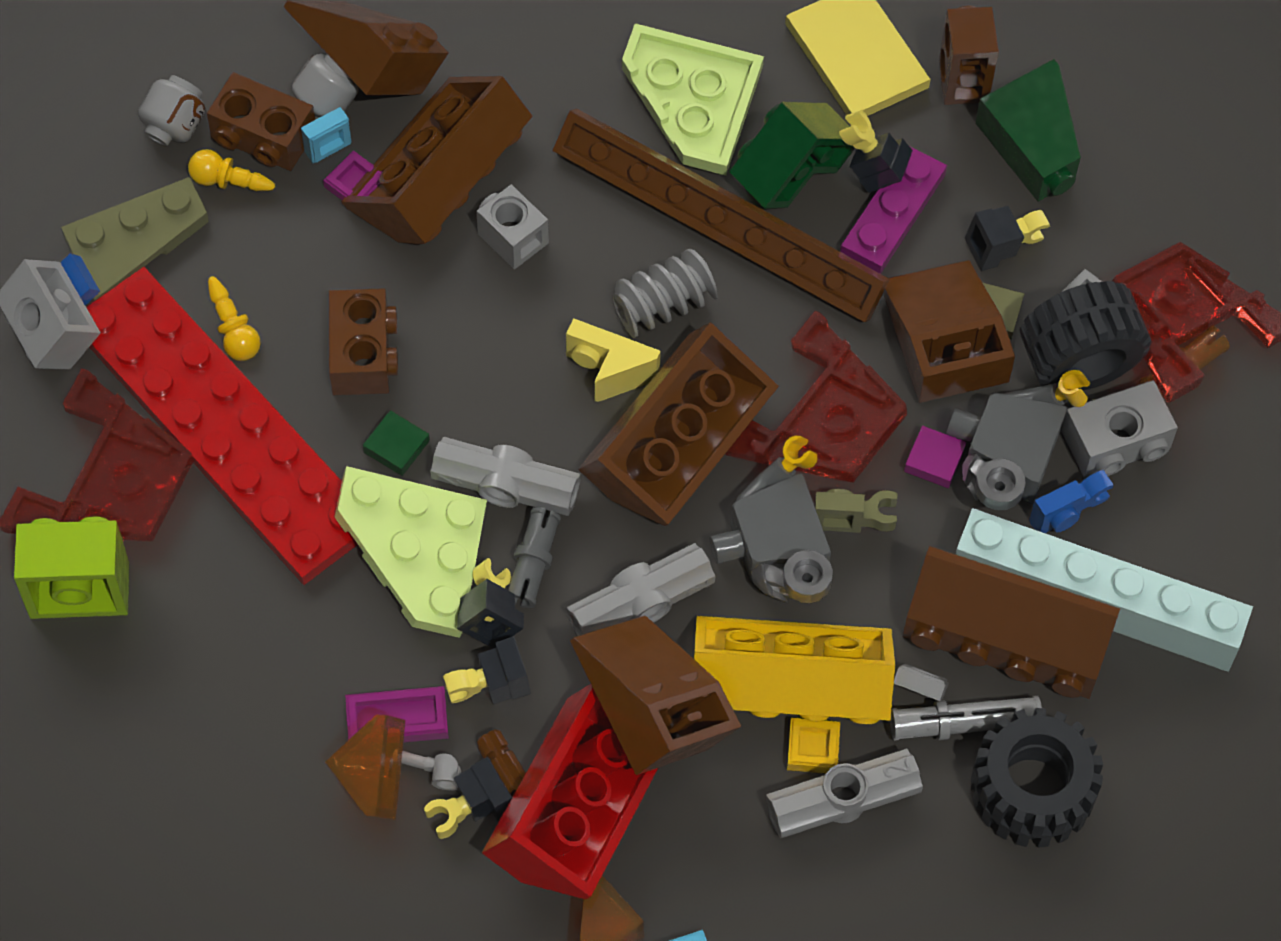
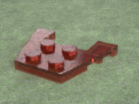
[1112,242,1281,403]
[724,310,907,483]
[0,368,194,541]

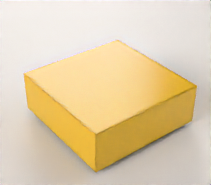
[787,718,840,774]

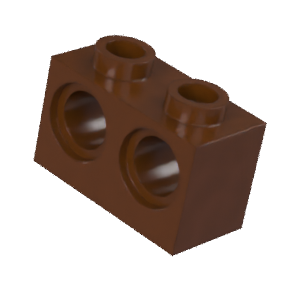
[938,5,999,105]
[207,72,315,171]
[329,288,398,395]

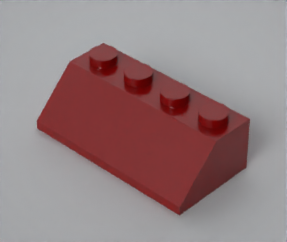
[482,684,658,900]

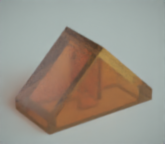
[325,714,406,820]
[580,875,644,941]

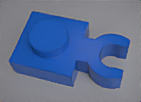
[1029,470,1114,533]

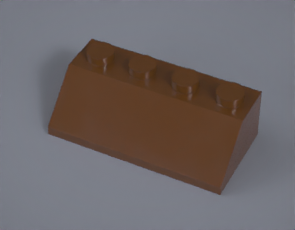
[342,76,533,244]
[578,322,779,526]
[902,546,1120,699]

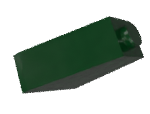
[975,59,1081,202]

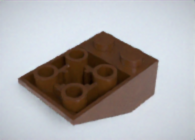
[883,260,1015,403]
[570,615,741,775]

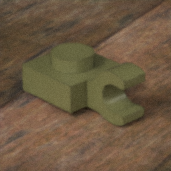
[814,489,898,533]

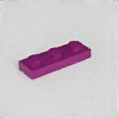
[840,147,947,274]

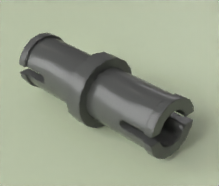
[508,507,561,608]

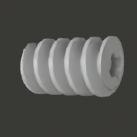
[613,249,717,338]

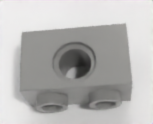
[0,259,101,369]
[1061,380,1178,478]

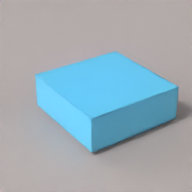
[301,107,352,163]

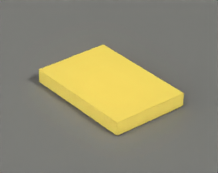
[785,0,931,116]

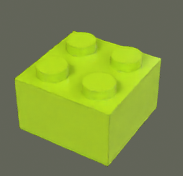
[14,517,129,619]

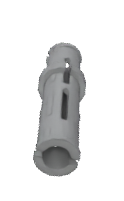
[890,696,1042,741]

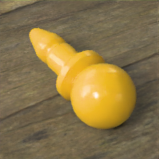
[188,149,275,191]
[208,276,261,361]

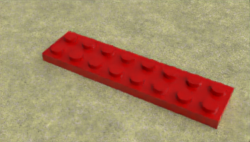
[86,267,358,585]

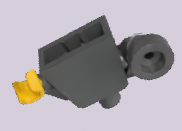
[946,370,1090,510]
[709,436,833,603]

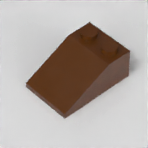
[283,0,449,95]

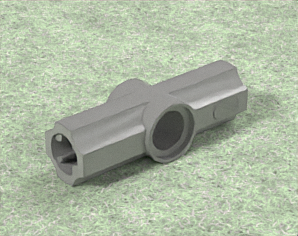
[430,437,581,516]
[567,543,715,636]
[765,749,923,839]

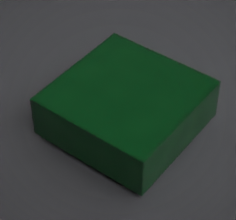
[363,410,430,476]

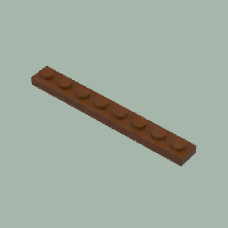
[552,108,890,322]

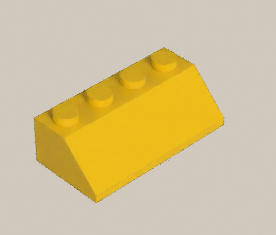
[694,616,895,724]

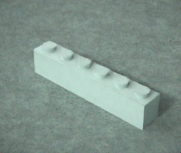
[956,508,1253,672]

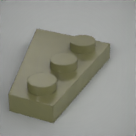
[61,177,209,301]

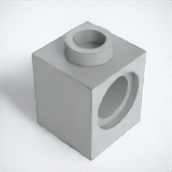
[477,184,549,270]

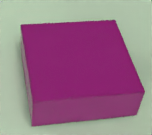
[323,150,383,200]
[904,425,967,489]

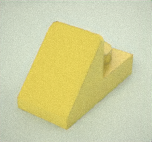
[566,318,661,402]

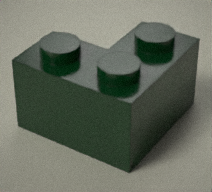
[729,102,856,208]

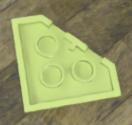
[622,24,764,176]
[335,466,487,638]

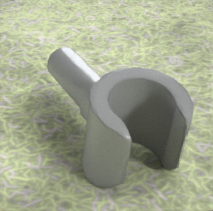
[394,749,462,790]

